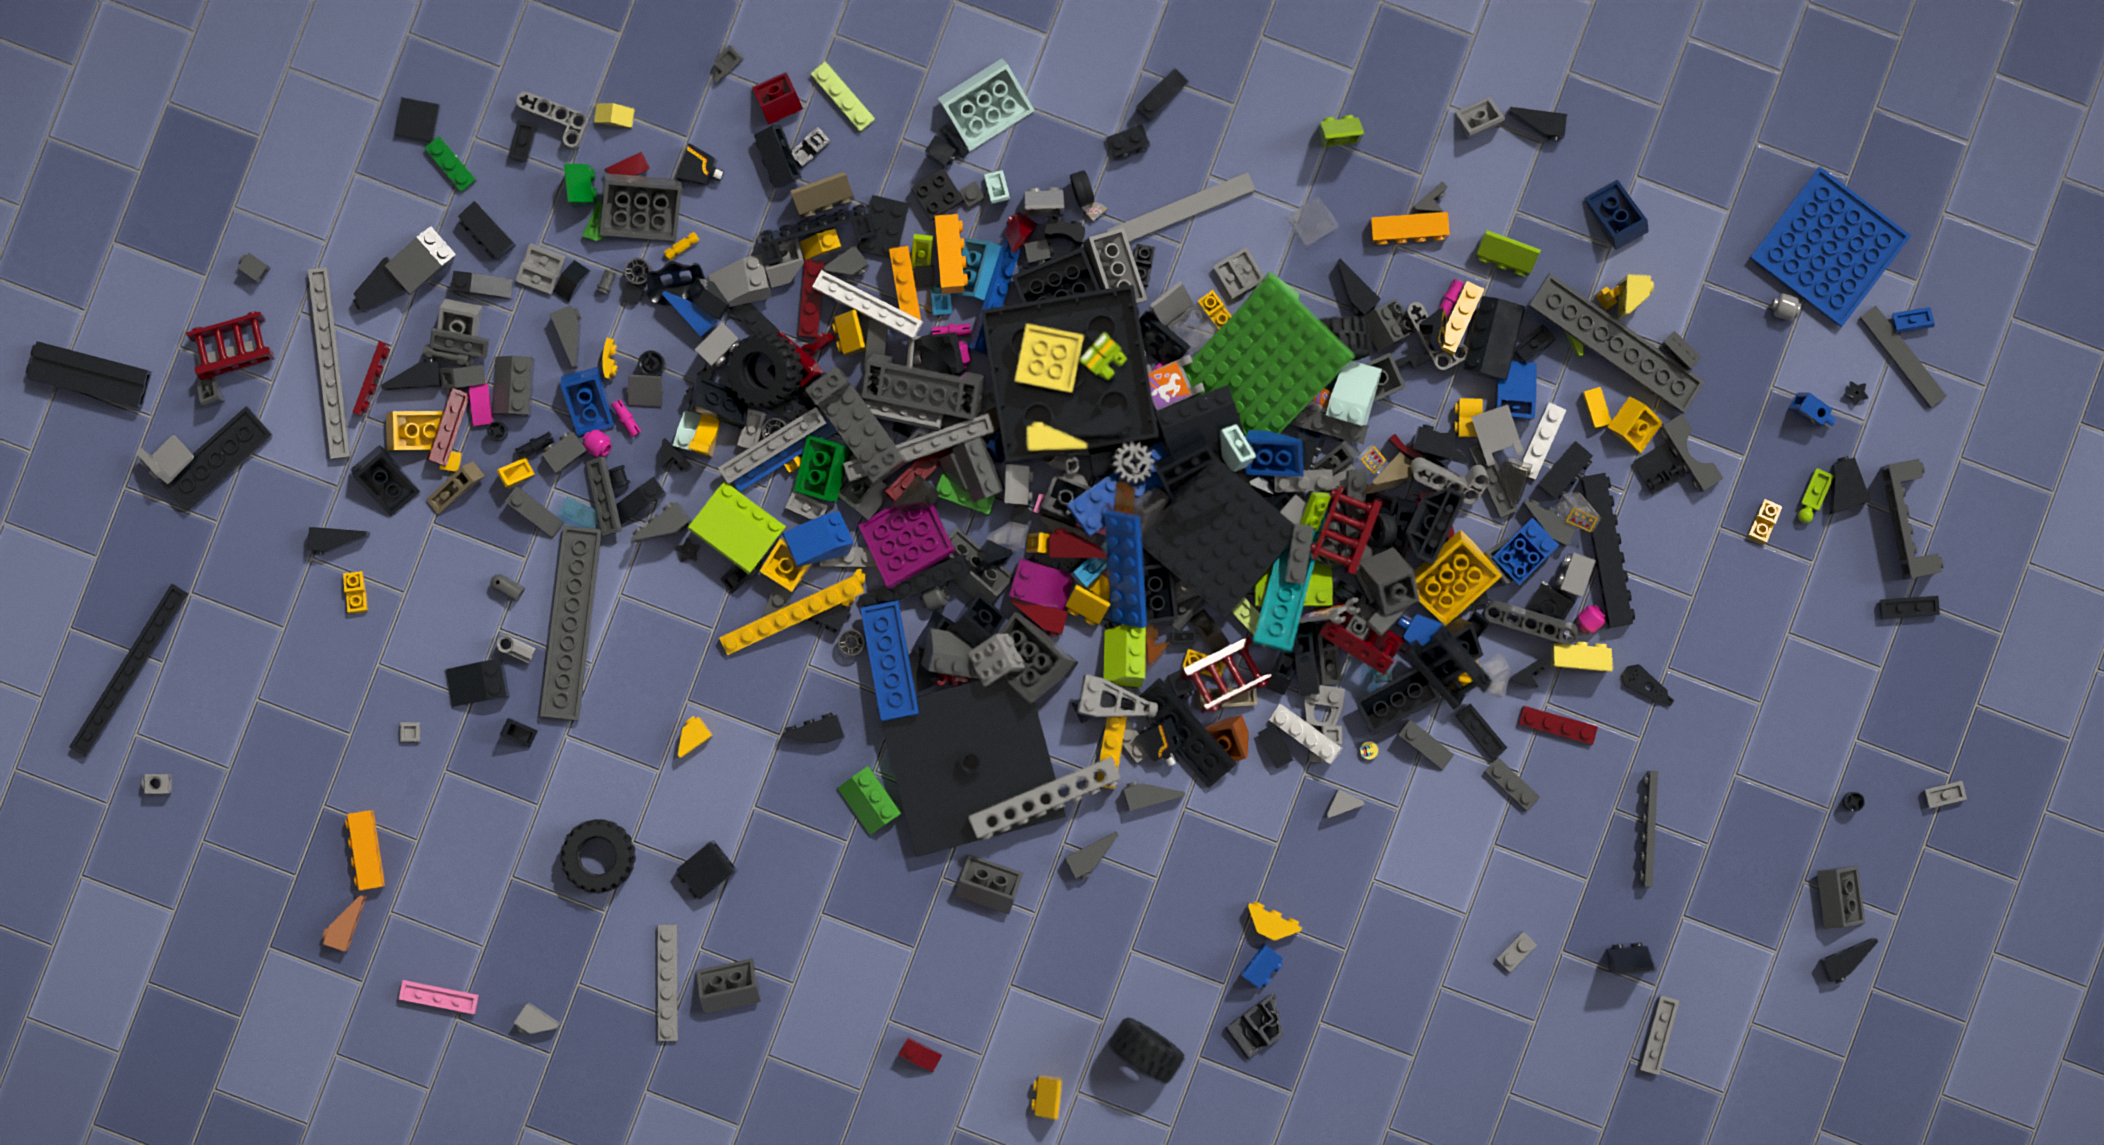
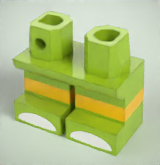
[1080,332,1127,380]

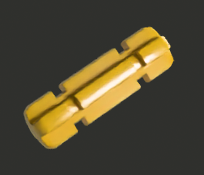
[664,232,699,260]

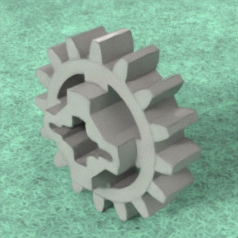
[1112,442,1154,484]

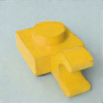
[1595,285,1623,311]

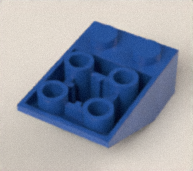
[1495,361,1537,420]
[1492,518,1559,585]

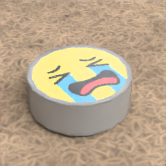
[1360,741,1379,760]

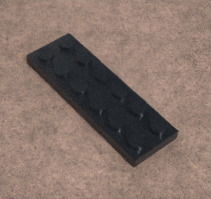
[161,406,273,512]
[1132,678,1237,788]

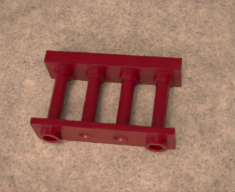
[186,311,275,380]
[1309,486,1382,575]
[1319,600,1405,676]
[1180,637,1271,714]

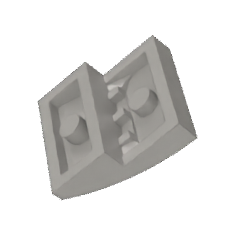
[516,244,566,294]
[1213,247,1265,299]

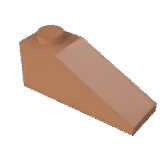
[322,895,367,951]

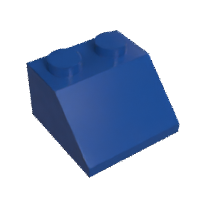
[1241,943,1283,989]

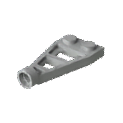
[1077,675,1157,718]
[1304,685,1345,763]

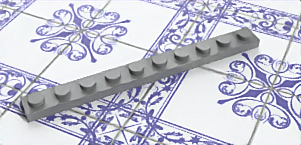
[308,267,351,459]

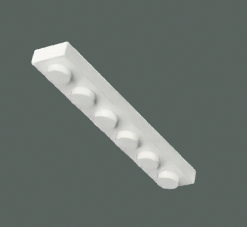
[812,270,923,340]

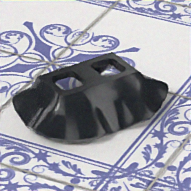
[647,261,706,306]

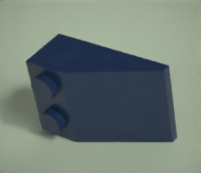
[1585,180,1649,250]

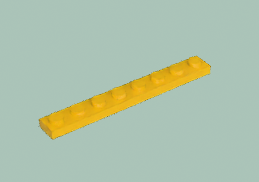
[719,574,864,655]

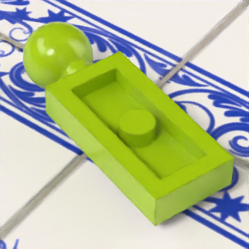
[1798,468,1834,523]
[1300,492,1331,541]

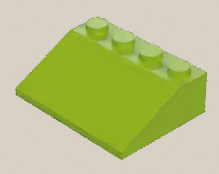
[687,481,786,574]
[1254,556,1333,606]

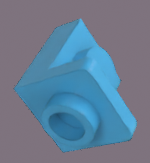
[931,284,952,315]

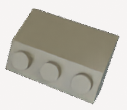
[791,171,854,219]

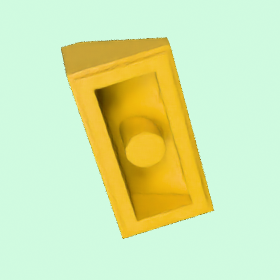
[1582,387,1611,429]

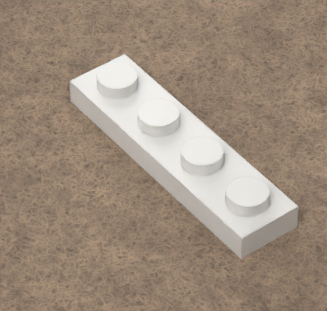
[1517,402,1566,480]
[1269,704,1343,764]

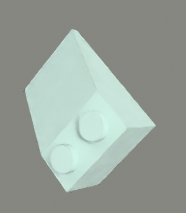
[1326,360,1382,426]

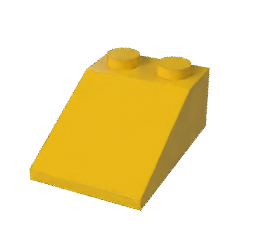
[386,411,443,451]

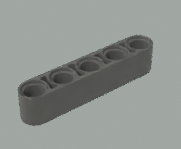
[1485,600,1578,645]

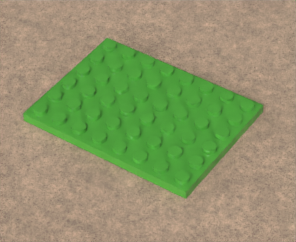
[1183,274,1355,436]

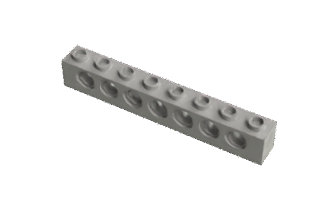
[969,757,1121,840]

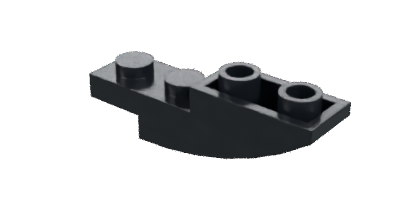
[1294,621,1320,696]

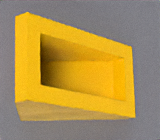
[496,458,535,489]

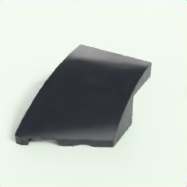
[1225,993,1283,1059]

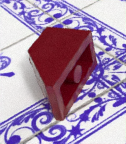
[899,1037,942,1072]

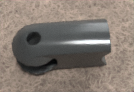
[490,574,525,601]

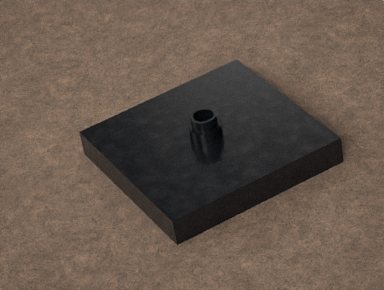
[981,285,1159,464]
[877,677,1066,857]

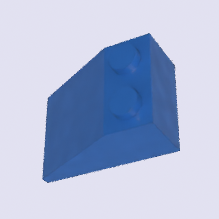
[560,367,614,436]
[1245,430,1304,477]
[782,511,854,567]

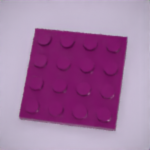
[858,487,956,589]

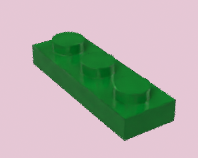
[425,136,477,192]

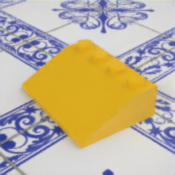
[1414,530,1502,626]

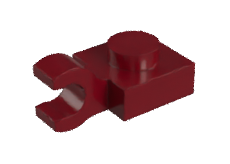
[801,332,836,357]
[934,672,969,685]

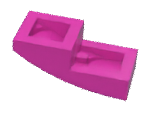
[469,383,493,426]

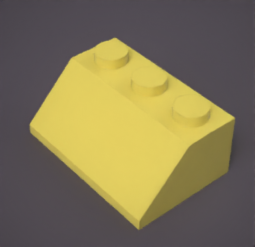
[1617,274,1654,319]
[1550,642,1613,672]

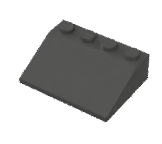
[599,173,682,241]
[999,612,1076,703]

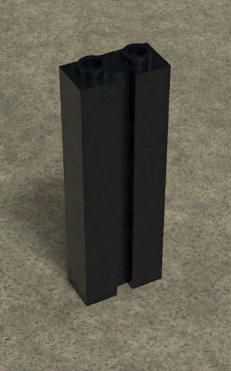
[26,341,152,409]

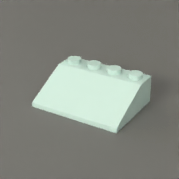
[937,58,1035,151]

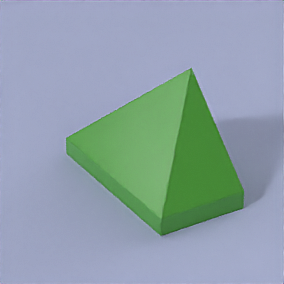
[582,202,606,241]

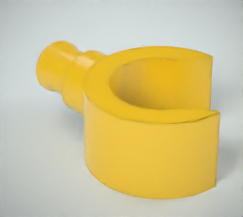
[784,456,802,473]

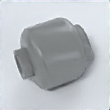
[1771,293,1801,321]

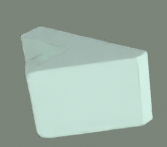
[984,170,1010,204]

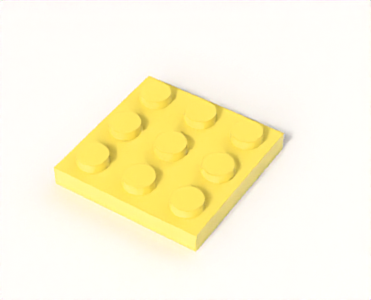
[1015,324,1084,393]

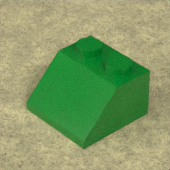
[564,164,598,207]

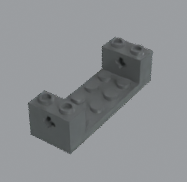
[862,353,985,420]
[806,366,908,485]
[1881,459,1943,580]

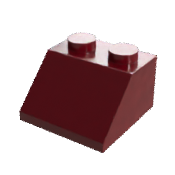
[752,72,803,125]

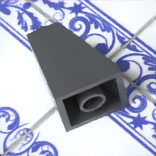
[1359,548,1420,615]

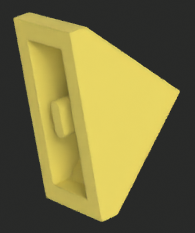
[594,103,635,128]

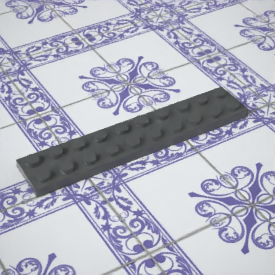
[1528,273,1705,414]
[540,525,602,720]

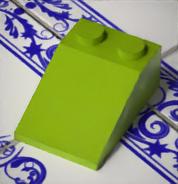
[1319,115,1364,147]

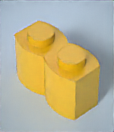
[1454,398,1483,438]

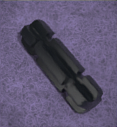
[940,124,970,158]

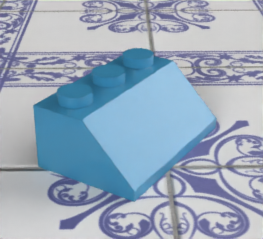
[951,238,1002,302]

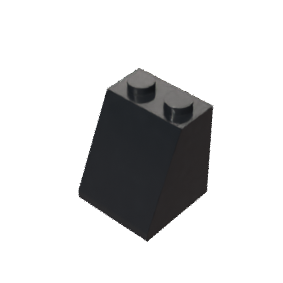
[676,840,737,899]

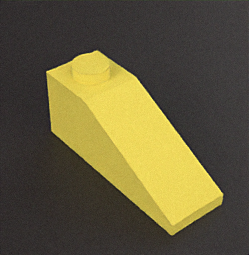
[1027,423,1087,451]

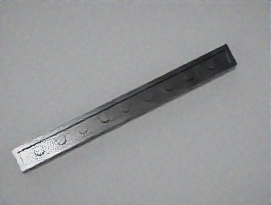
[69,583,189,757]

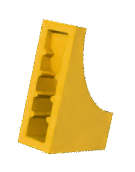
[689,414,722,457]

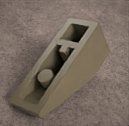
[1363,451,1414,494]
[426,461,485,514]

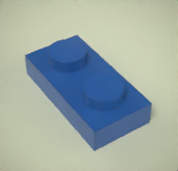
[1892,307,1935,333]

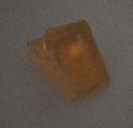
[1146,625,1170,664]

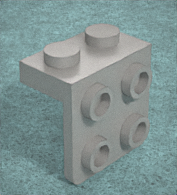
[136,435,194,484]
[969,634,1025,686]

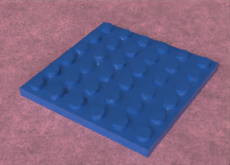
[1750,167,1911,327]

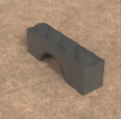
[1660,414,1723,492]

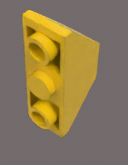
[1247,901,1302,940]

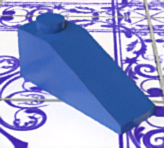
[662,291,718,337]

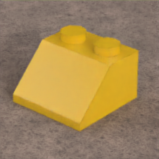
[832,310,866,356]
[1608,396,1663,453]
[760,538,812,592]
[1066,585,1110,626]
[1032,1075,1062,1120]

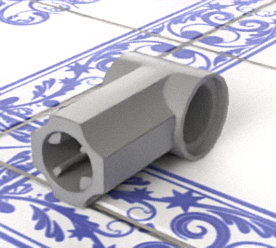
[1045,454,1080,474]
[497,635,536,663]

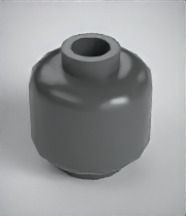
[920,585,950,611]

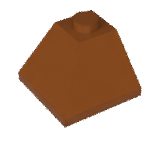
[1205,715,1249,761]

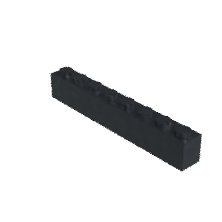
[1580,473,1635,628]

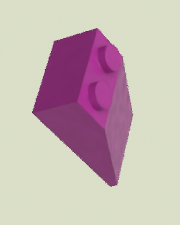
[1009,557,1074,610]

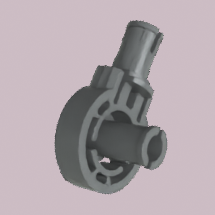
[1317,519,1349,568]

